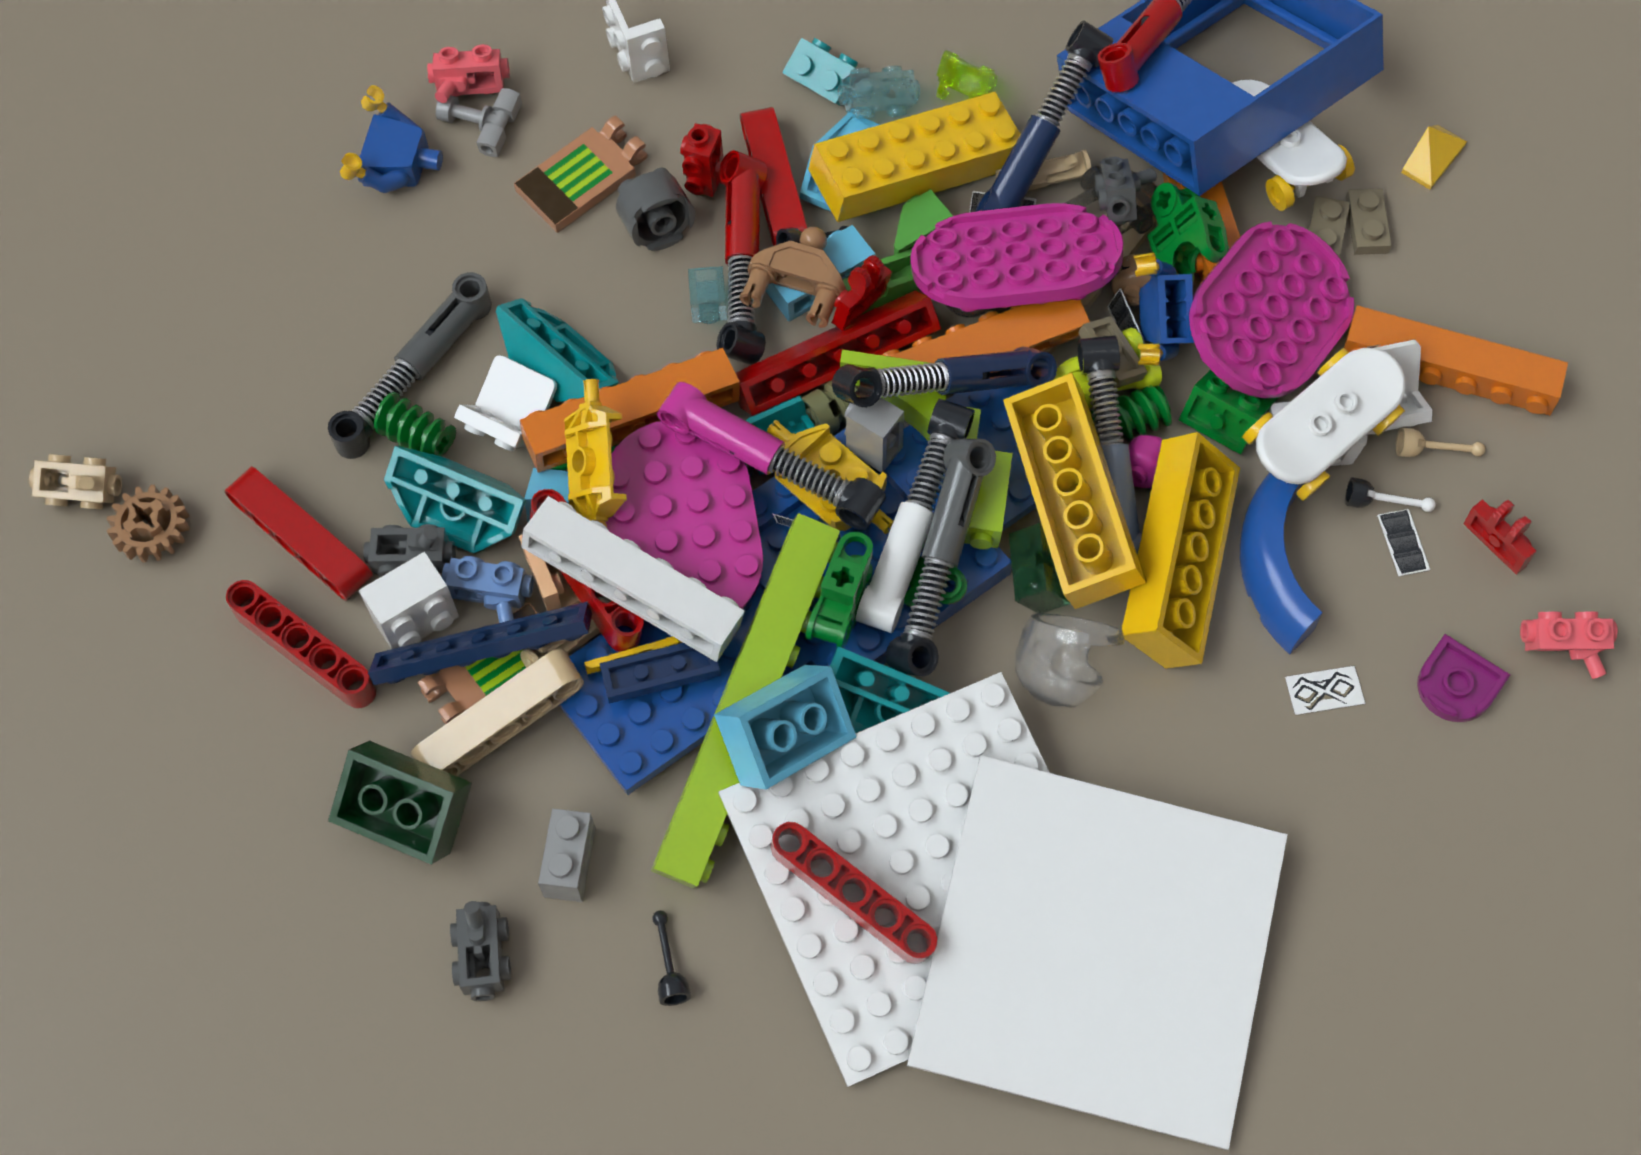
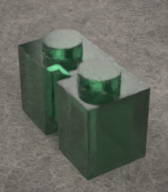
[1009,522,1070,614]

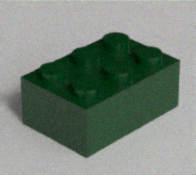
[328,740,472,865]

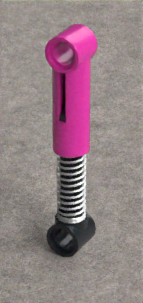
[657,382,886,530]

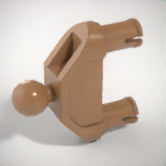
[739,226,846,328]

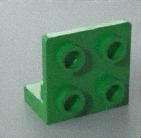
[1178,369,1279,455]

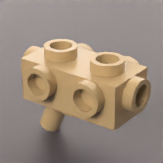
[29,454,122,509]

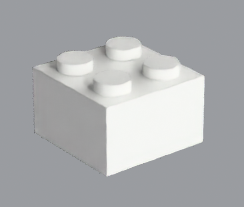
[359,552,459,649]

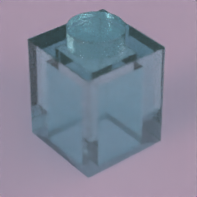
[688,266,727,324]

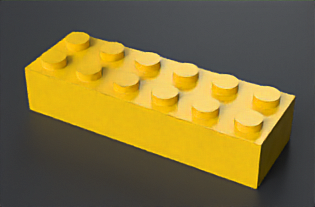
[808,92,1020,222]
[1003,373,1146,609]
[1120,432,1240,669]

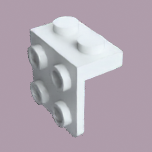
[602,0,670,83]
[1367,340,1432,435]
[454,356,557,451]

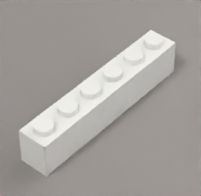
[521,496,745,662]

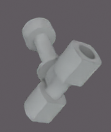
[436,88,522,157]

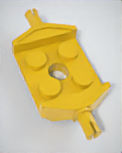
[564,379,627,528]
[767,420,894,534]

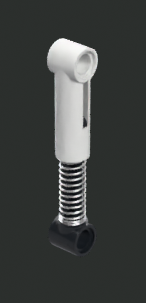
[856,398,975,633]

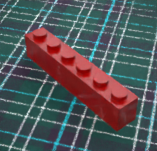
[735,291,941,416]

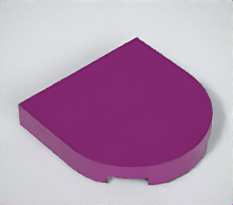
[1417,634,1510,722]

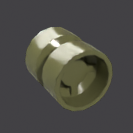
[802,381,858,434]

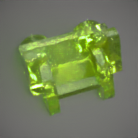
[936,50,997,100]

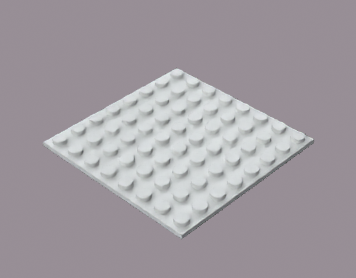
[718,672,1050,1087]
[907,755,1288,1150]

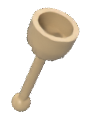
[1396,427,1485,457]

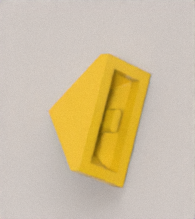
[1401,125,1467,190]

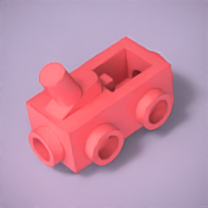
[427,44,510,103]
[1520,611,1618,679]

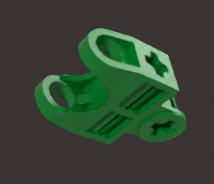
[1147,182,1229,283]
[806,532,873,648]

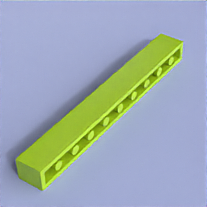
[651,513,840,889]

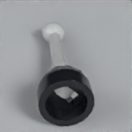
[1345,477,1436,512]

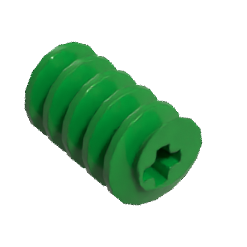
[1090,385,1172,441]
[374,392,456,457]

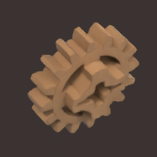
[107,484,190,563]

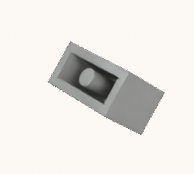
[844,398,904,473]
[538,809,596,902]

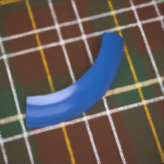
[1240,472,1323,655]

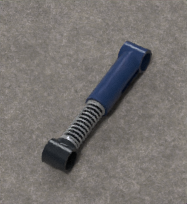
[975,20,1113,212]
[832,346,1057,408]

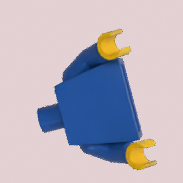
[340,85,443,193]
[1133,253,1194,366]

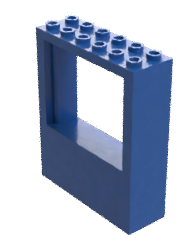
[1057,0,1384,196]

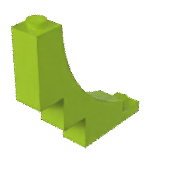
[840,350,1013,549]

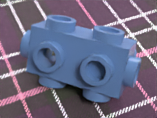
[442,556,534,623]

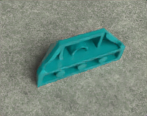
[496,298,619,402]
[384,446,526,554]
[830,647,950,734]

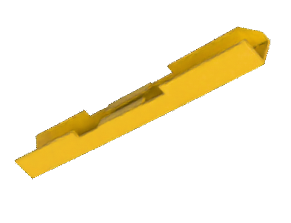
[584,636,683,675]

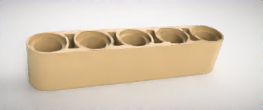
[411,649,584,776]

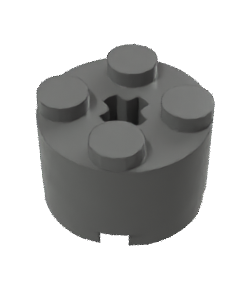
[616,167,696,251]

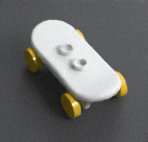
[1232,80,1355,211]
[1242,348,1406,501]

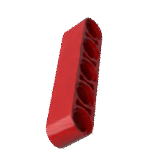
[740,107,807,246]
[224,466,373,601]
[530,489,644,652]
[226,580,376,708]
[771,822,937,964]

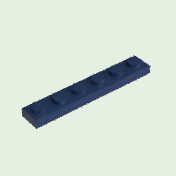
[368,601,592,685]

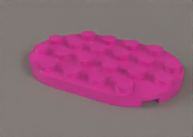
[911,203,1123,312]
[1189,221,1354,398]
[606,421,763,628]

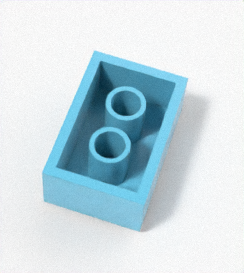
[714,665,856,790]

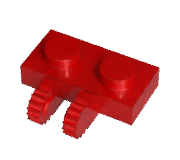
[831,255,892,331]
[1463,499,1537,575]

